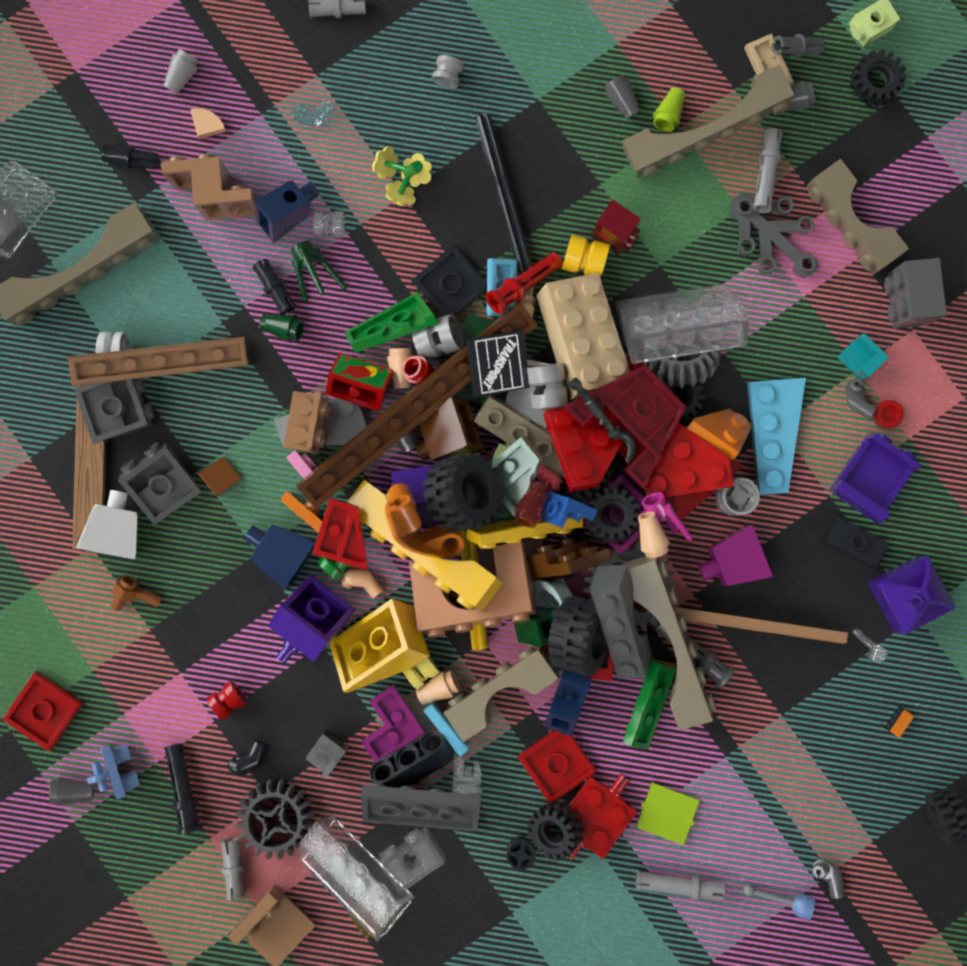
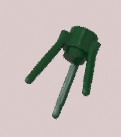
[291,240,347,302]

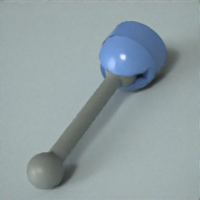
[743,884,815,920]

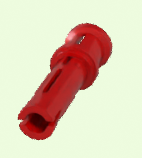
[485,252,563,314]

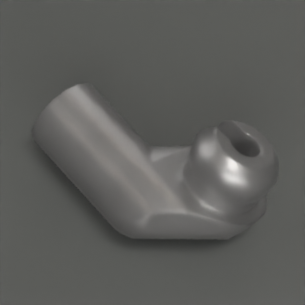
[812,860,845,899]

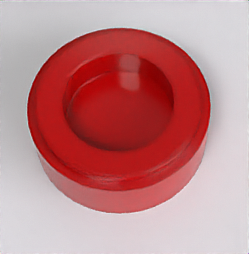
[872,400,904,429]

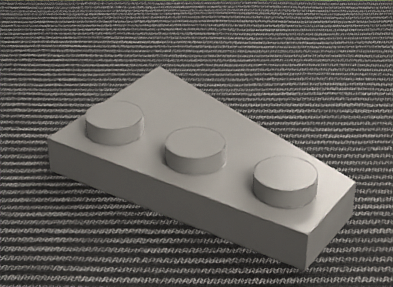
[274,398,367,446]

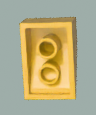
[330,599,430,693]

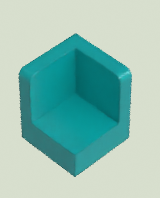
[838,334,889,380]

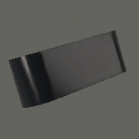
[369,730,454,788]

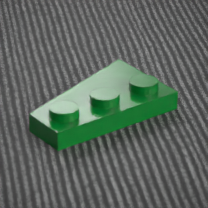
[344,292,438,353]

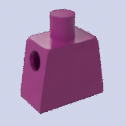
[698,525,773,586]

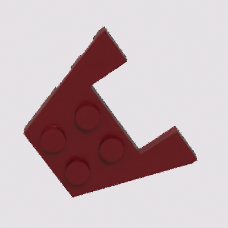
[562,365,686,489]

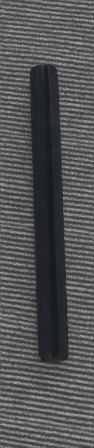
[476,113,533,275]

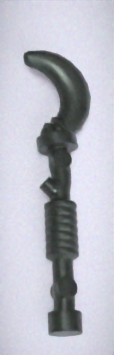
[568,377,637,464]

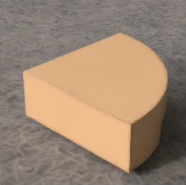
[190,108,226,139]

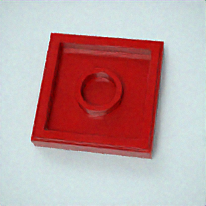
[2,671,85,752]
[517,730,597,802]

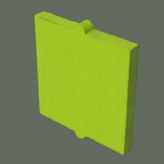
[636,782,700,846]

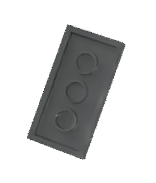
[361,783,481,832]

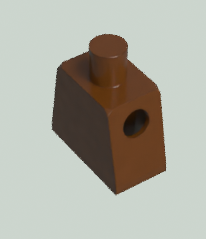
[416,397,485,462]

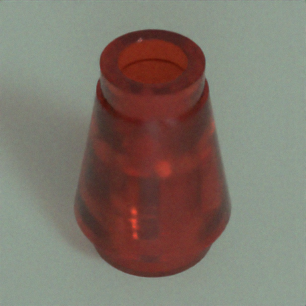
[513,482,548,528]

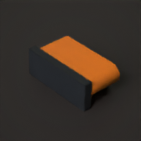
[884,706,914,738]

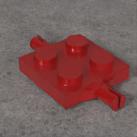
[568,773,637,861]

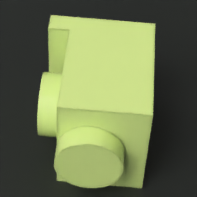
[849,0,900,47]

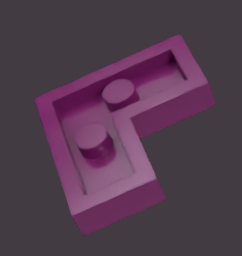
[361,684,425,763]

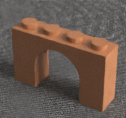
[409,542,537,638]

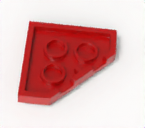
[543,406,626,492]
[637,423,735,498]

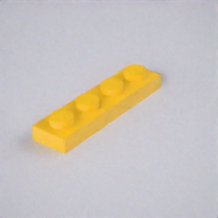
[467,516,583,549]

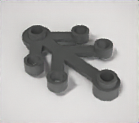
[729,194,818,278]

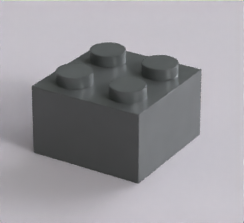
[884,258,947,329]

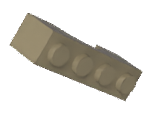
[806,159,909,275]
[444,645,561,742]

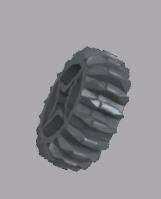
[642,320,721,388]
[236,779,315,859]

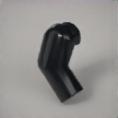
[228,740,267,777]

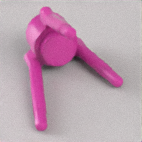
[640,492,692,541]

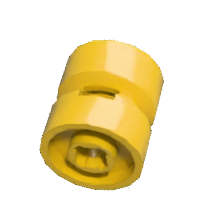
[562,234,610,278]

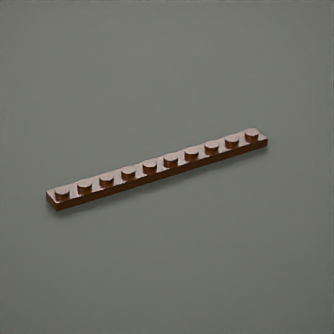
[296,302,538,509]

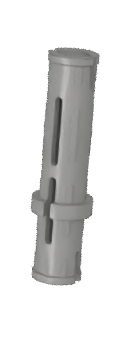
[753,128,783,213]
[635,870,725,902]

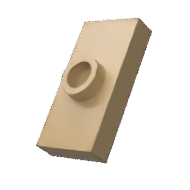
[744,34,795,86]

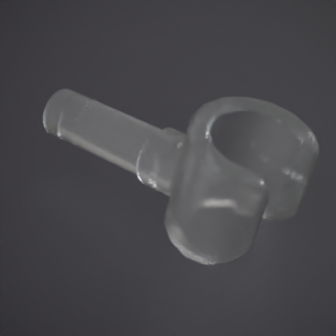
[852,627,887,664]

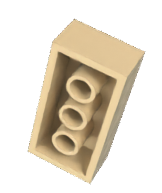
[536,273,630,402]

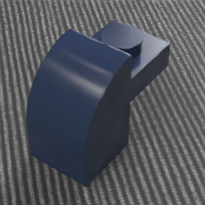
[544,670,592,736]

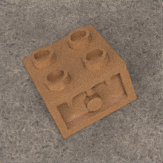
[283,390,332,454]
[228,884,315,966]

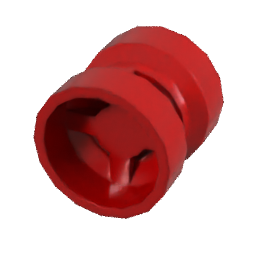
[207,680,248,721]

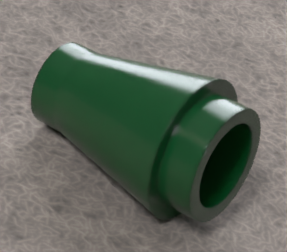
[259,314,304,343]

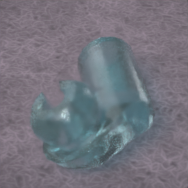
[292,100,335,127]

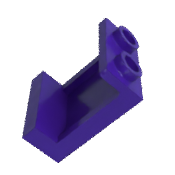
[828,433,921,523]

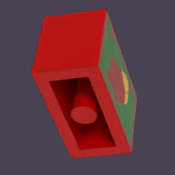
[325,352,393,411]

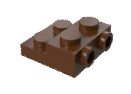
[527,537,612,579]

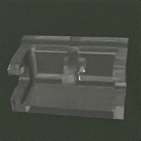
[452,754,483,795]

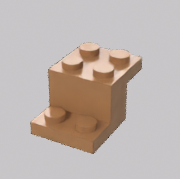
[161,154,257,220]

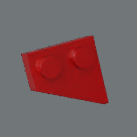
[312,497,368,570]

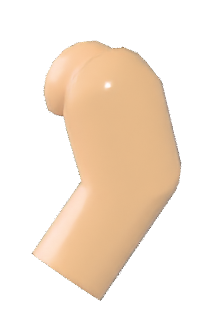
[341,569,384,599]

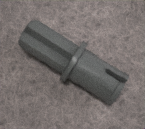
[771,34,825,58]

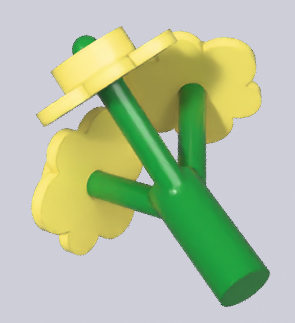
[372,146,432,206]

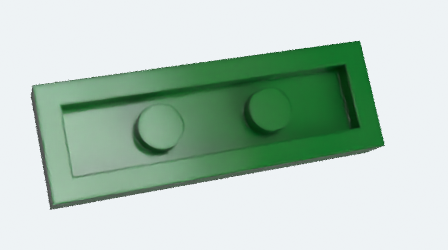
[623,660,677,749]

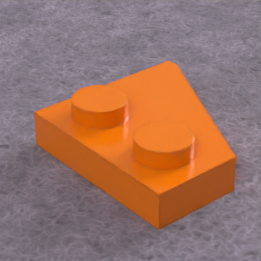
[687,409,753,460]

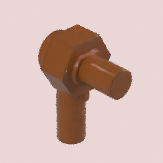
[111,575,162,611]

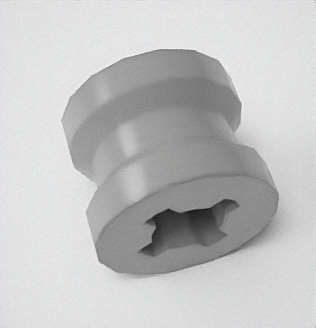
[431,55,464,89]

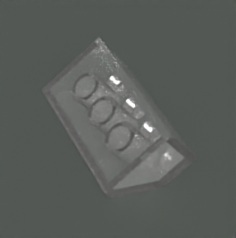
[297,815,414,942]

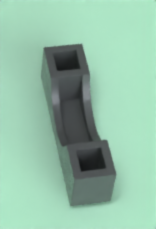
[590,565,653,679]

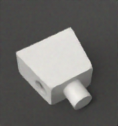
[76,490,137,559]

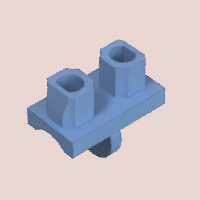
[86,745,140,799]

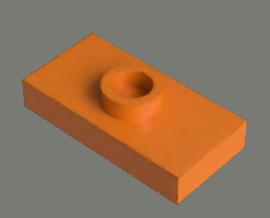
[280,491,323,533]

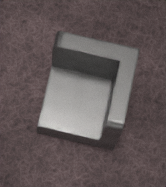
[306,730,349,779]

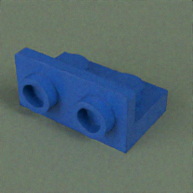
[530,489,597,528]

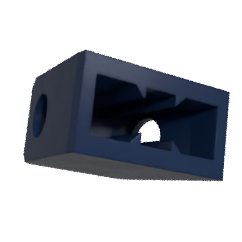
[254,180,320,243]
[244,524,316,590]

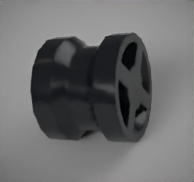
[507,836,536,870]

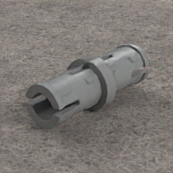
[309,0,366,18]
[220,837,246,900]

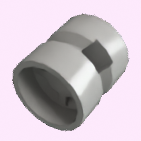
[412,314,464,361]
[527,363,568,408]
[715,478,760,516]

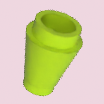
[653,88,686,132]

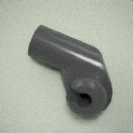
[845,378,877,420]

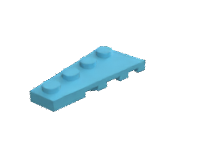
[747,378,806,495]

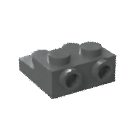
[74,378,155,444]
[118,442,201,525]

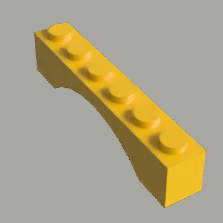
[347,480,503,611]

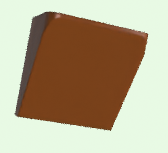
[199,457,242,496]

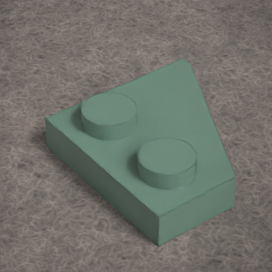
[492,435,543,517]

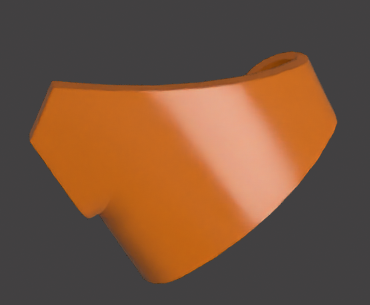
[385,483,464,558]

